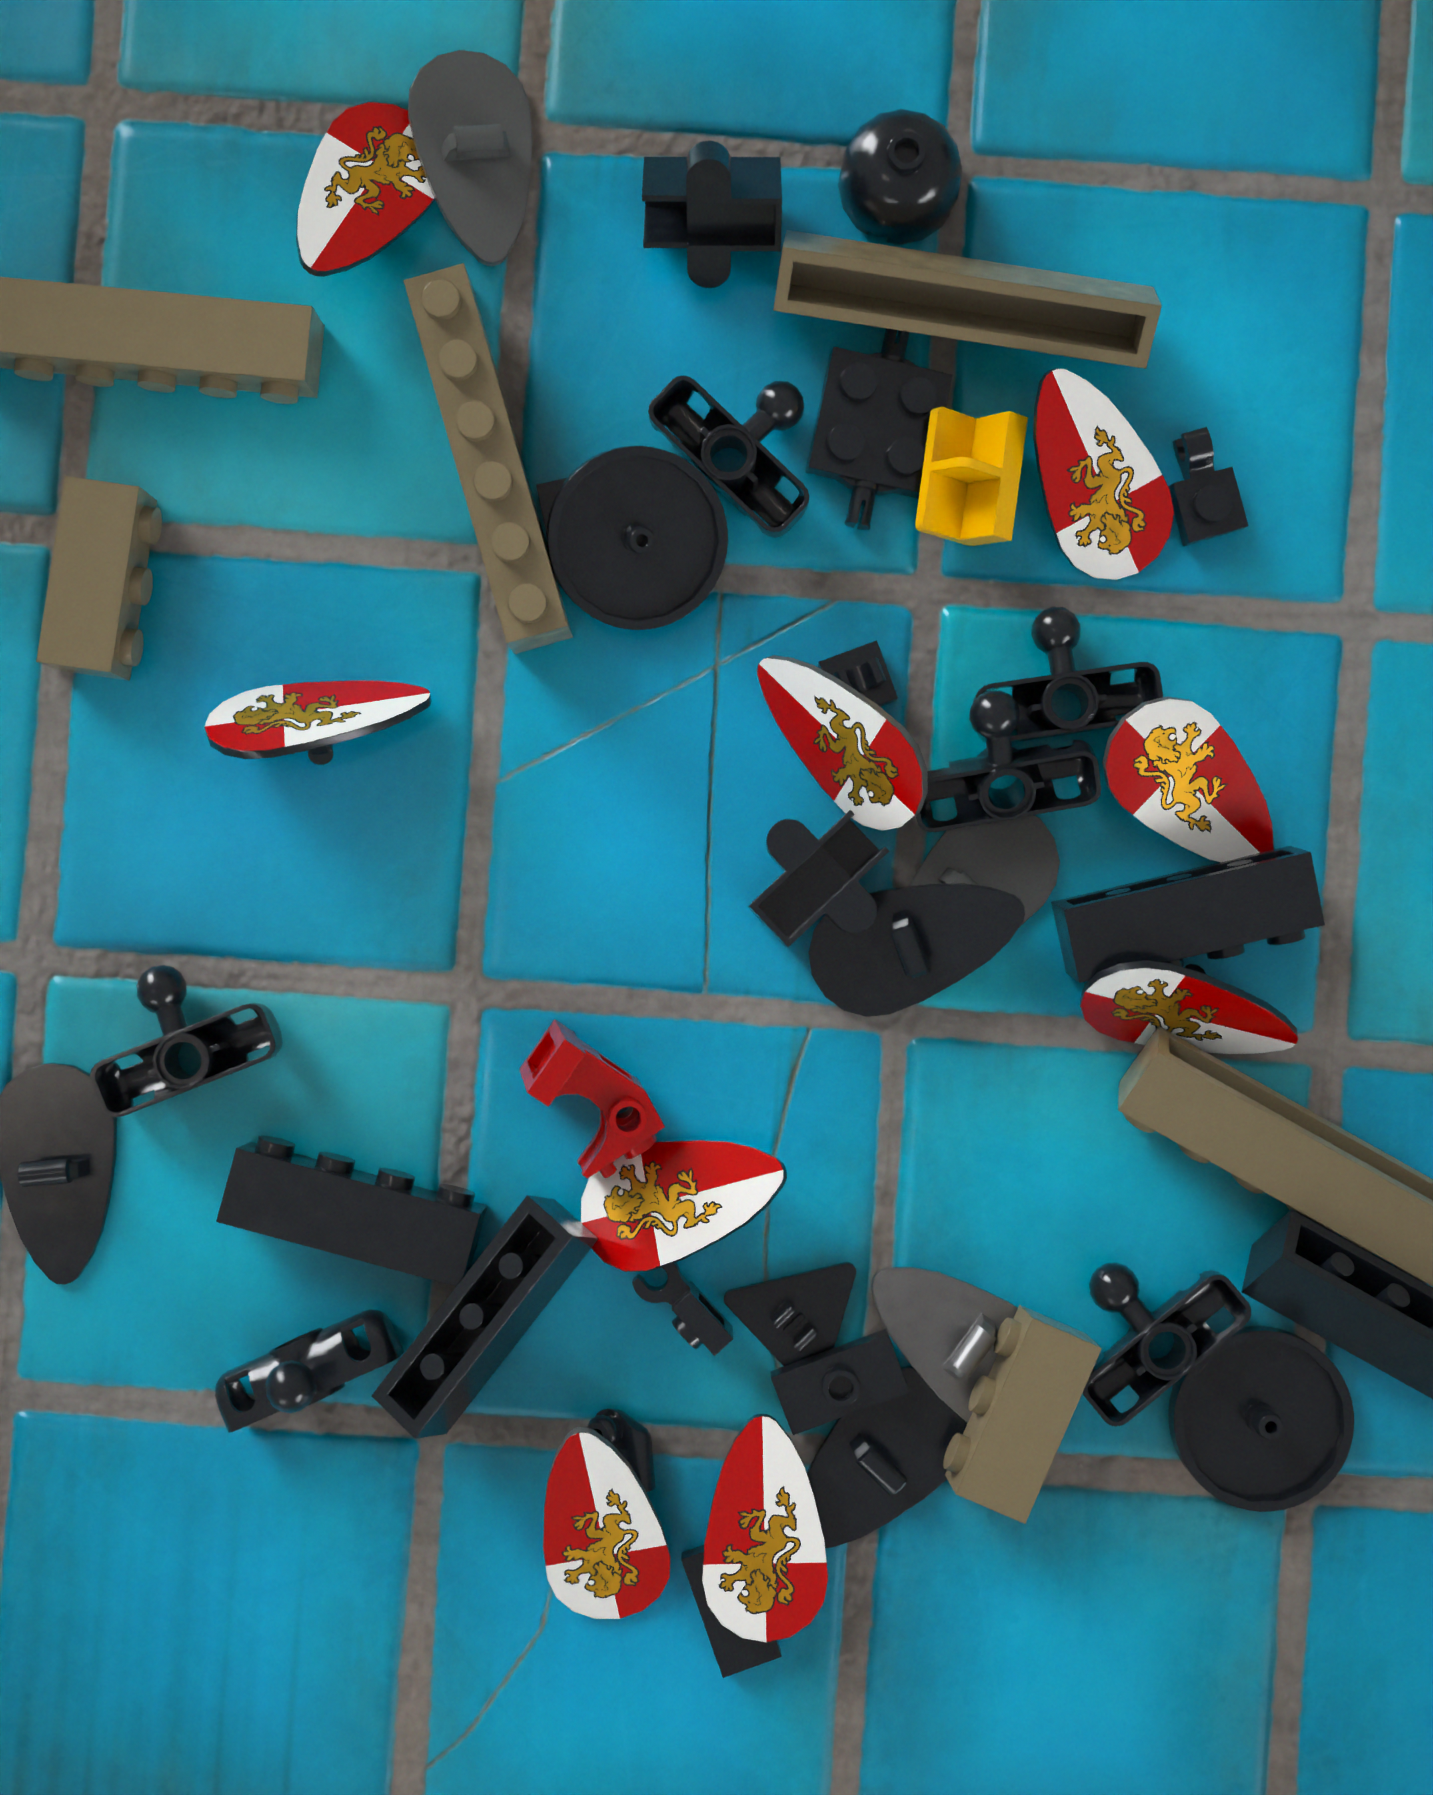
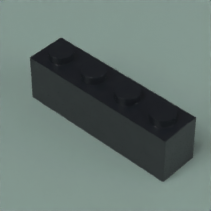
[1051,846,1325,983]
[216,1136,488,1286]
[371,1195,599,1439]
[1241,1209,1433,1399]

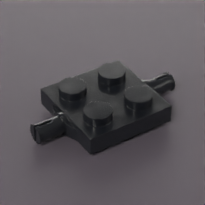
[805,328,953,530]

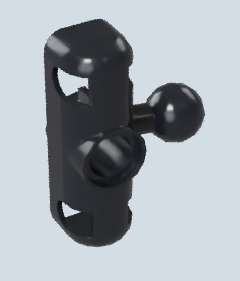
[648,375,809,538]
[973,606,1163,743]
[916,690,1101,832]
[90,965,282,1117]
[1082,1262,1251,1427]
[215,1309,404,1433]

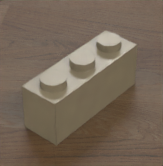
[36,476,162,681]
[943,1305,1102,1524]

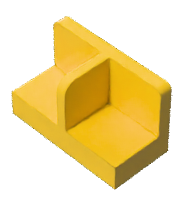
[915,407,1028,546]

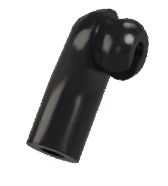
[587,1408,656,1492]

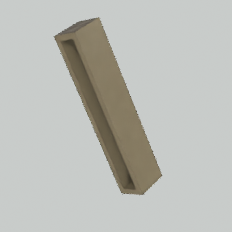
[773,230,1162,369]
[403,263,573,654]
[0,277,325,404]
[1118,1026,1433,1286]

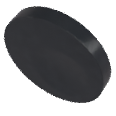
[546,446,728,630]
[1168,1326,1354,1512]

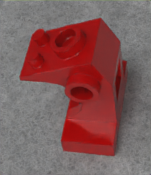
[519,1019,665,1179]

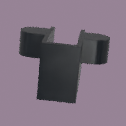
[642,141,782,288]
[748,810,889,947]

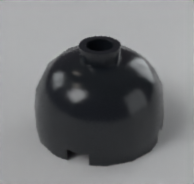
[838,109,962,245]

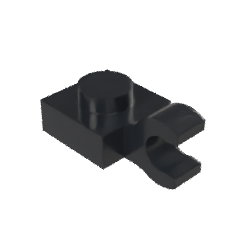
[1169,427,1248,547]
[632,1262,733,1356]

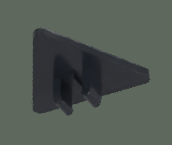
[724,1262,856,1366]

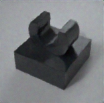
[818,640,898,707]

